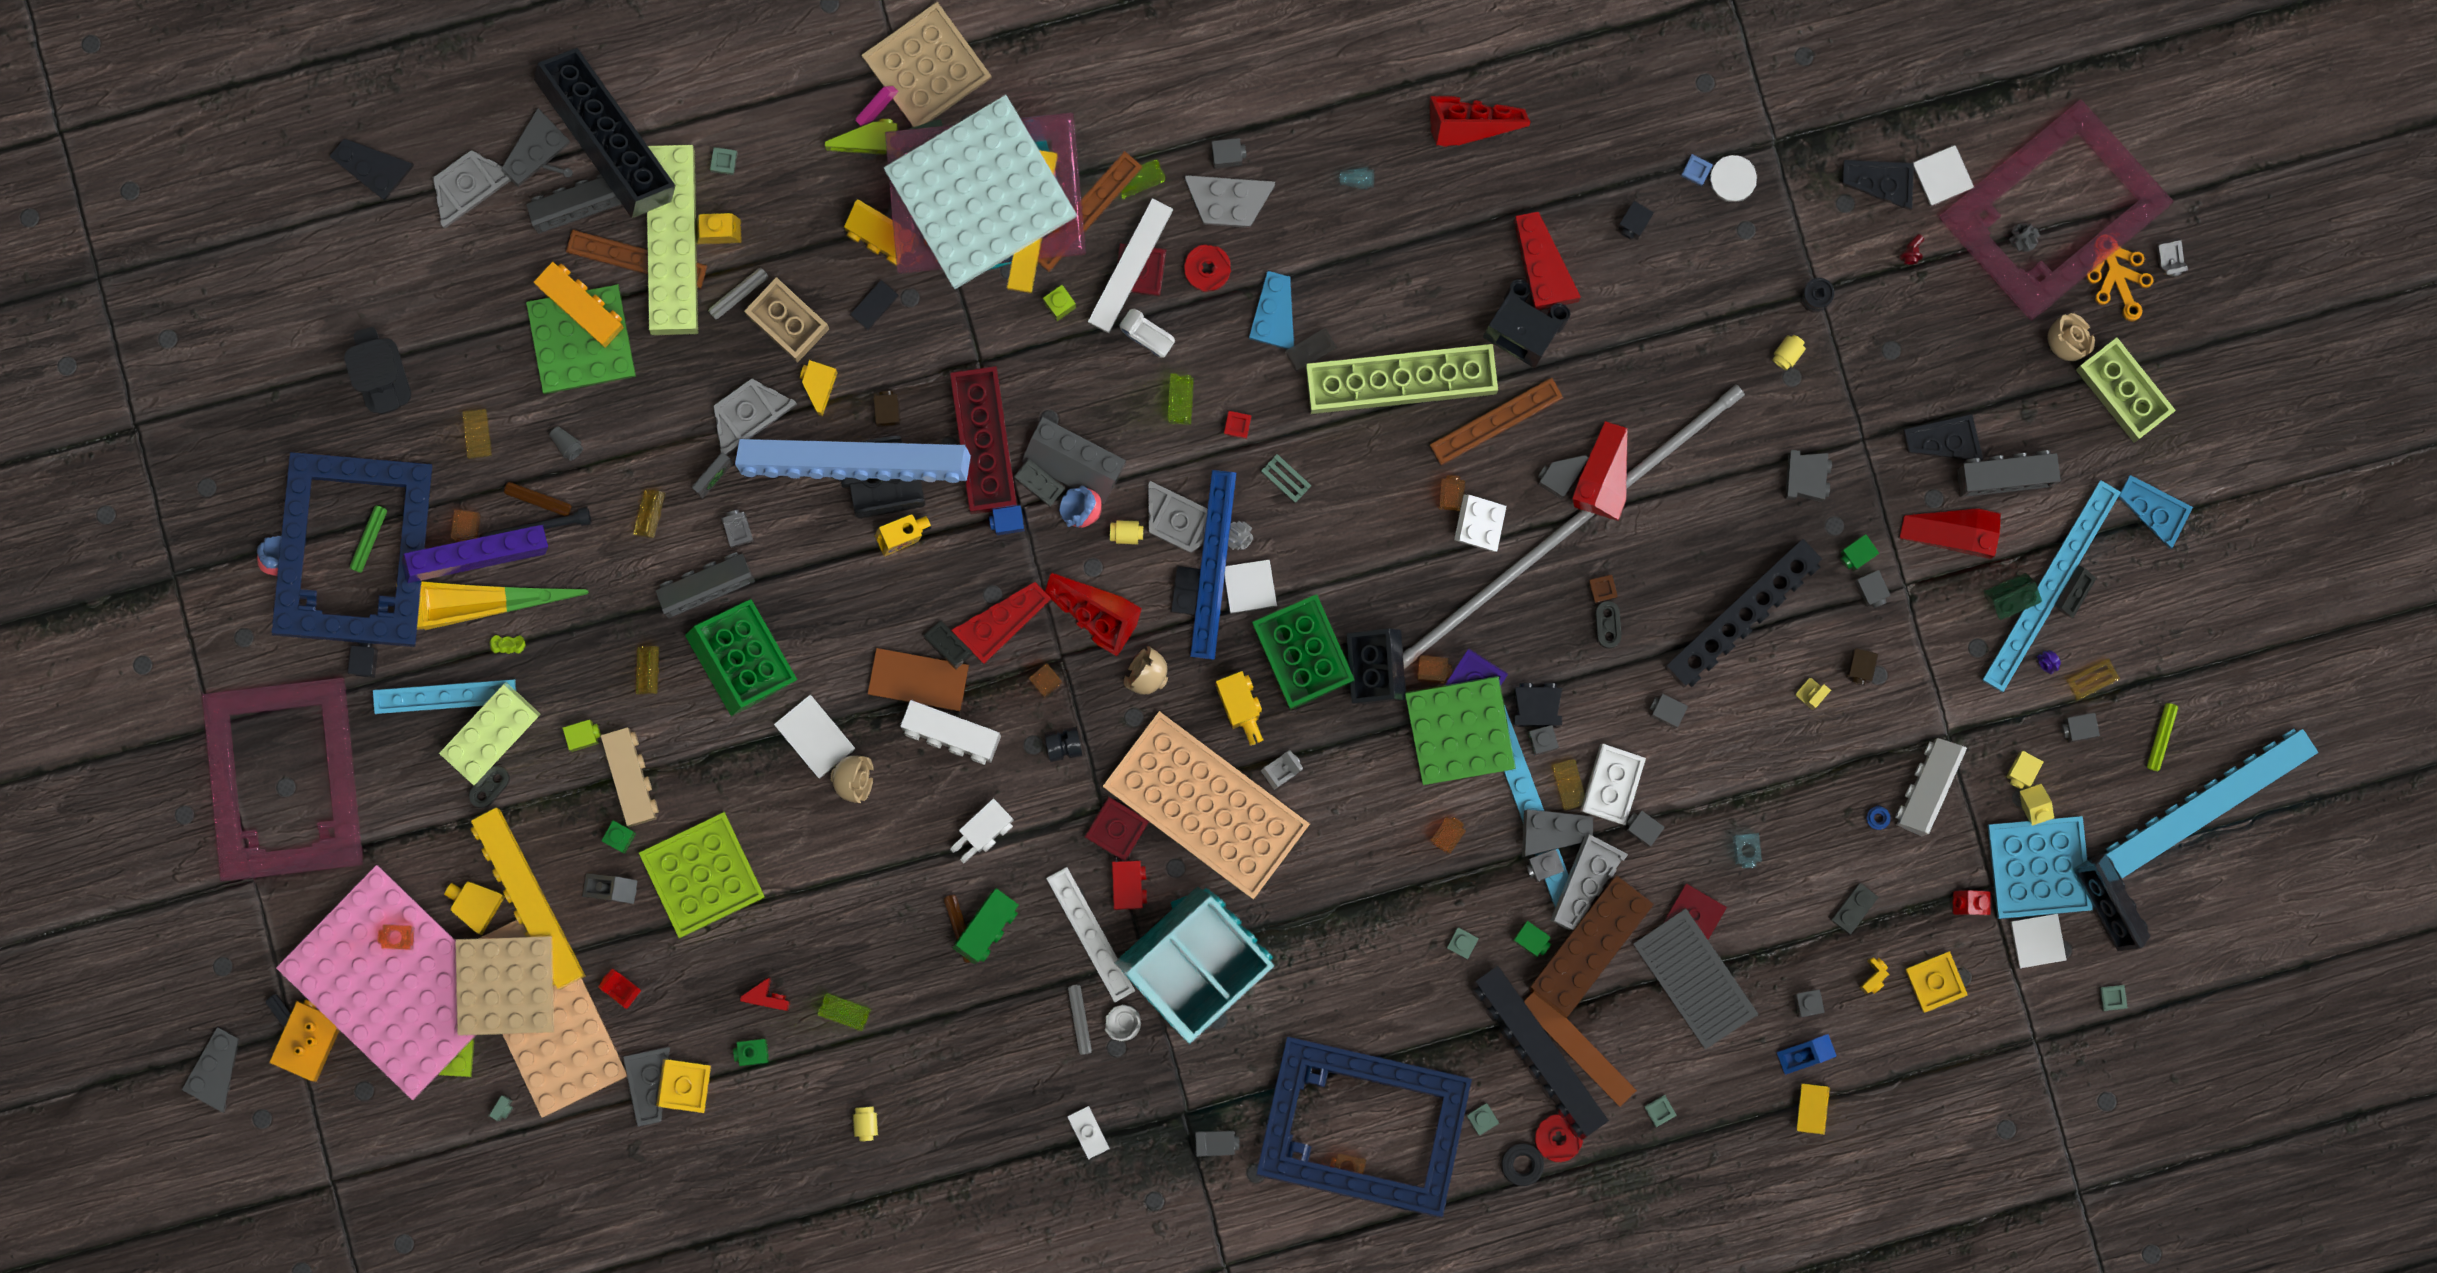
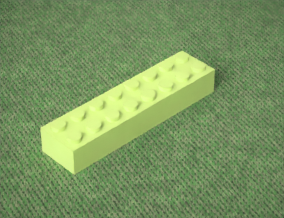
[647,145,698,335]
[1306,344,1498,414]

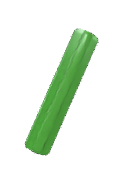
[350,505,387,573]

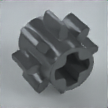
[2009,223,2040,252]

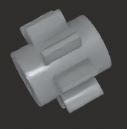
[1228,521,1253,550]

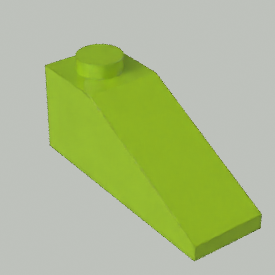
[825,119,898,155]

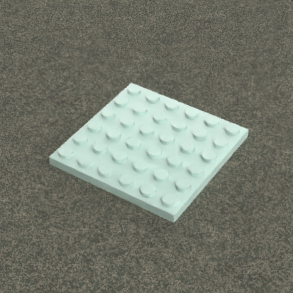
[884,95,1078,289]

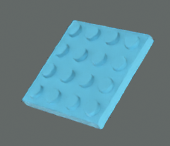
[1988,816,2093,919]

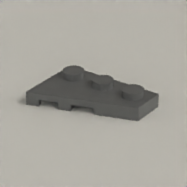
[502,108,570,187]
[1522,809,1593,857]
[182,1027,240,1113]
[623,1047,670,1127]

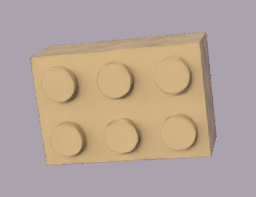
[744,277,829,363]

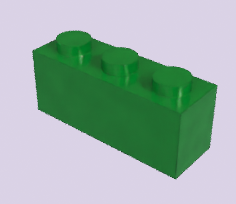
[952,888,1019,964]

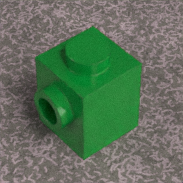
[733,1039,769,1066]

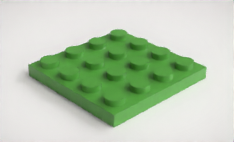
[526,285,636,394]
[1405,676,1516,785]

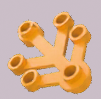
[2086,235,2153,321]

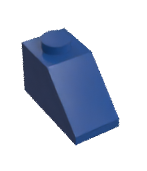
[1777,1034,1836,1075]

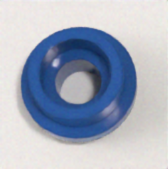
[1867,806,1890,830]

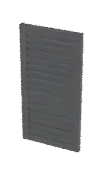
[1634,908,1758,1050]

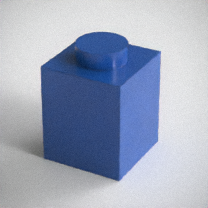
[989,505,1025,535]

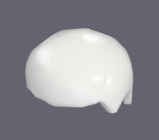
[1105,1005,1141,1041]

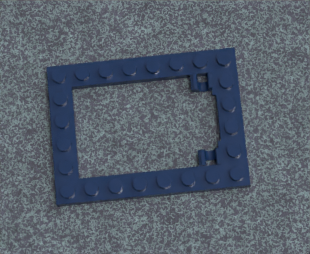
[272,452,432,647]
[1256,1037,1472,1218]

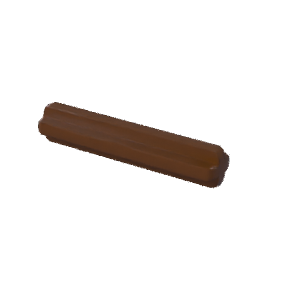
[504,482,572,516]
[944,894,970,963]

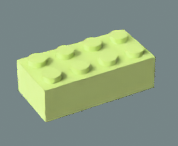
[2076,338,2176,443]
[439,682,540,785]

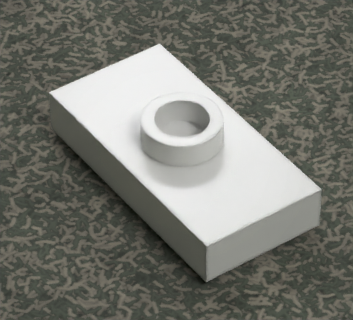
[1068,1106,1110,1159]

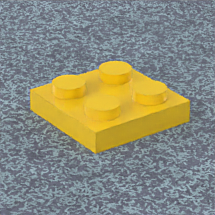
[1905,951,1968,1013]
[656,1059,711,1113]

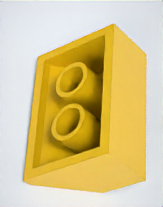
[844,199,920,267]

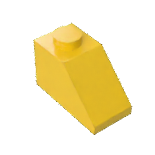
[800,360,838,416]

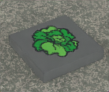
[692,453,733,499]

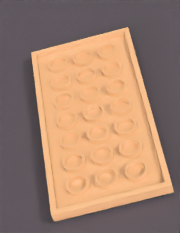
[1103,711,1310,900]
[478,920,627,1118]

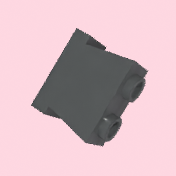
[1785,450,1832,502]
[1196,1131,1239,1156]

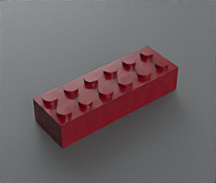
[950,366,1017,515]

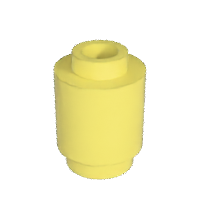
[1772,335,1806,370]
[1110,520,1143,544]
[853,1107,878,1141]

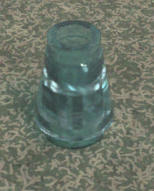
[1340,167,1374,190]

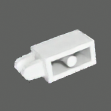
[951,798,1014,863]

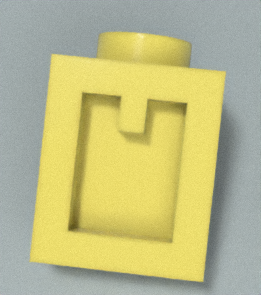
[1796,678,1831,710]

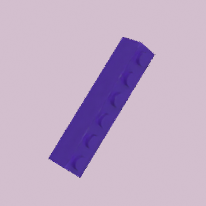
[402,525,548,583]

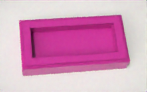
[855,86,899,126]

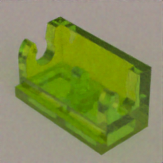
[1120,159,1165,199]
[1168,373,1194,425]
[817,993,872,1031]

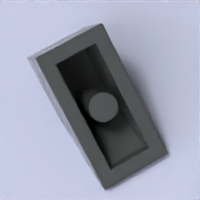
[1538,456,1589,500]
[582,873,637,904]

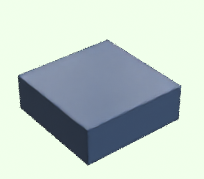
[1681,154,1713,186]

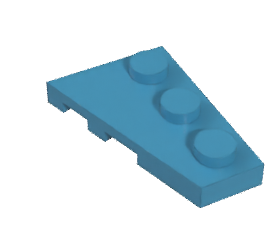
[1249,271,1294,351]
[2118,475,2193,549]

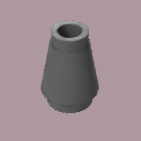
[549,426,583,461]

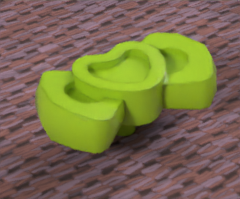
[489,635,526,654]

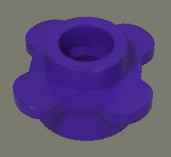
[2037,651,2061,674]

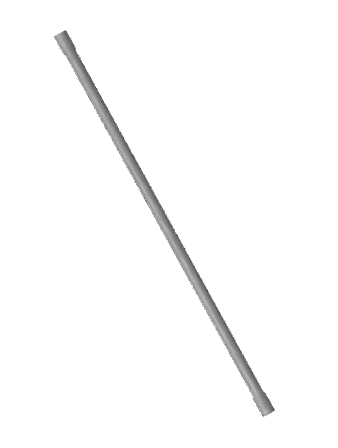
[1403,385,1745,669]

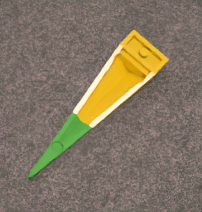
[396,582,589,630]

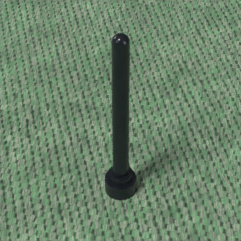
[479,506,592,538]

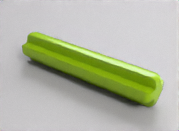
[2147,703,2178,771]

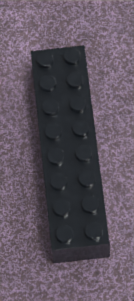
[534,48,676,218]

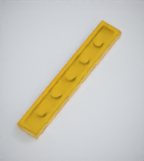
[1007,150,1058,293]

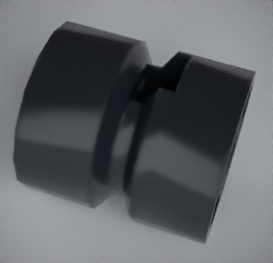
[1800,278,1835,313]
[1044,726,1082,762]

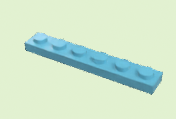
[373,679,516,714]

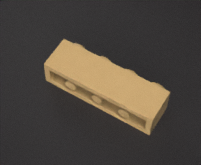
[601,727,659,827]

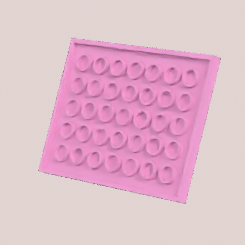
[276,865,476,1100]

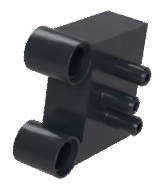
[1483,279,1571,368]

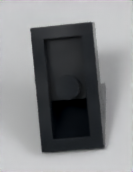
[1172,566,1201,616]

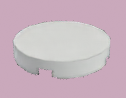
[1710,155,1757,202]

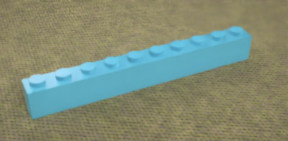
[2106,728,2318,879]

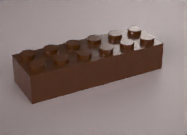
[1528,875,1654,1018]

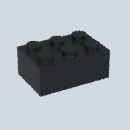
[1347,628,1406,705]

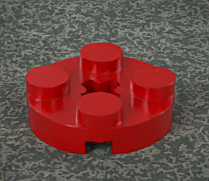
[1185,245,1231,293]
[1535,1115,1583,1162]

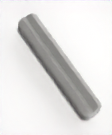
[709,268,768,319]
[1068,984,1092,1055]

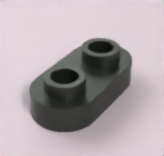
[1596,601,1621,649]
[469,766,510,808]

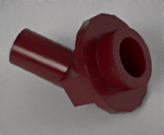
[1899,234,1924,265]

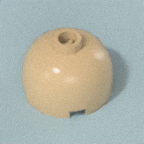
[2048,313,2095,361]
[1124,646,1168,695]
[831,756,873,803]

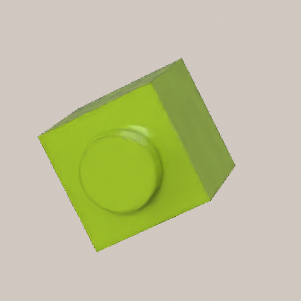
[1043,285,1076,321]
[563,720,601,752]

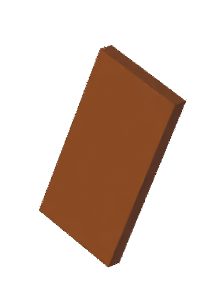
[868,648,969,712]

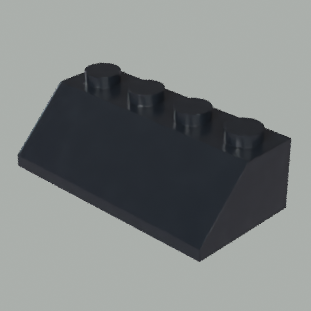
[2073,854,2150,951]

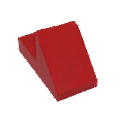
[740,978,790,1011]

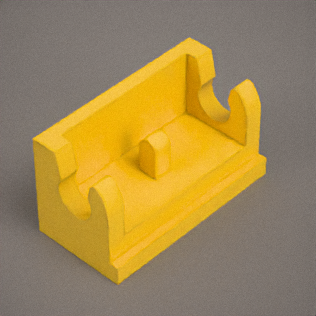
[1797,1084,1830,1135]

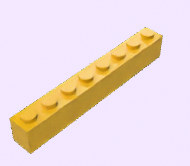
[471,808,585,990]

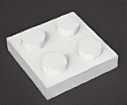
[1454,495,1506,552]

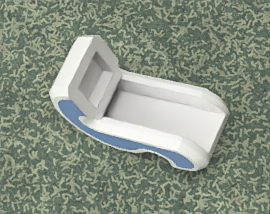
[1120,309,1175,358]

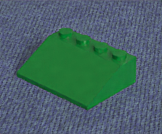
[1252,594,1355,710]
[685,599,797,717]

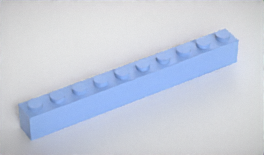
[735,439,971,483]

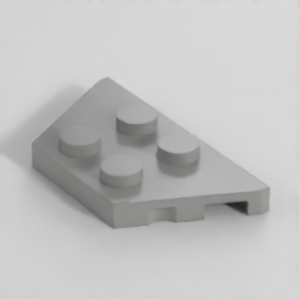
[433,150,511,229]
[1185,176,1275,228]
[714,379,797,455]
[1148,481,1208,553]

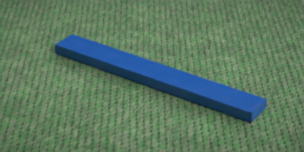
[1190,470,1236,659]

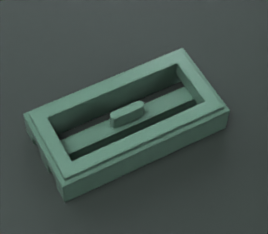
[1261,454,1311,503]

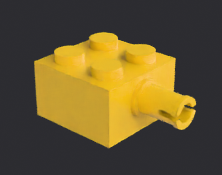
[1215,671,1264,746]

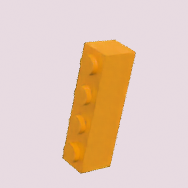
[534,262,624,348]

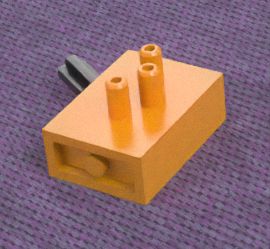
[266,994,340,1082]

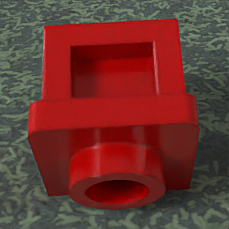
[1953,890,1990,915]
[598,969,641,1009]

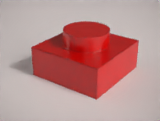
[1224,411,1252,439]

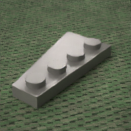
[1550,834,1628,930]

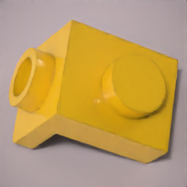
[1859,957,1889,994]

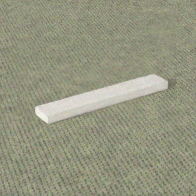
[1088,198,1173,333]
[1046,867,1135,1002]

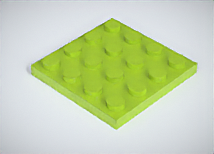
[639,812,765,938]

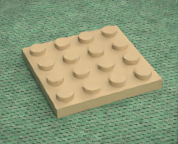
[862,2,992,131]
[456,937,554,1035]

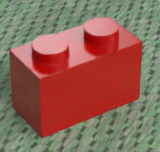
[1112,861,1147,910]

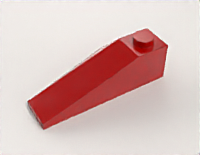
[1430,96,1530,147]
[1572,421,1628,521]
[1899,508,2001,559]
[1045,573,1142,656]

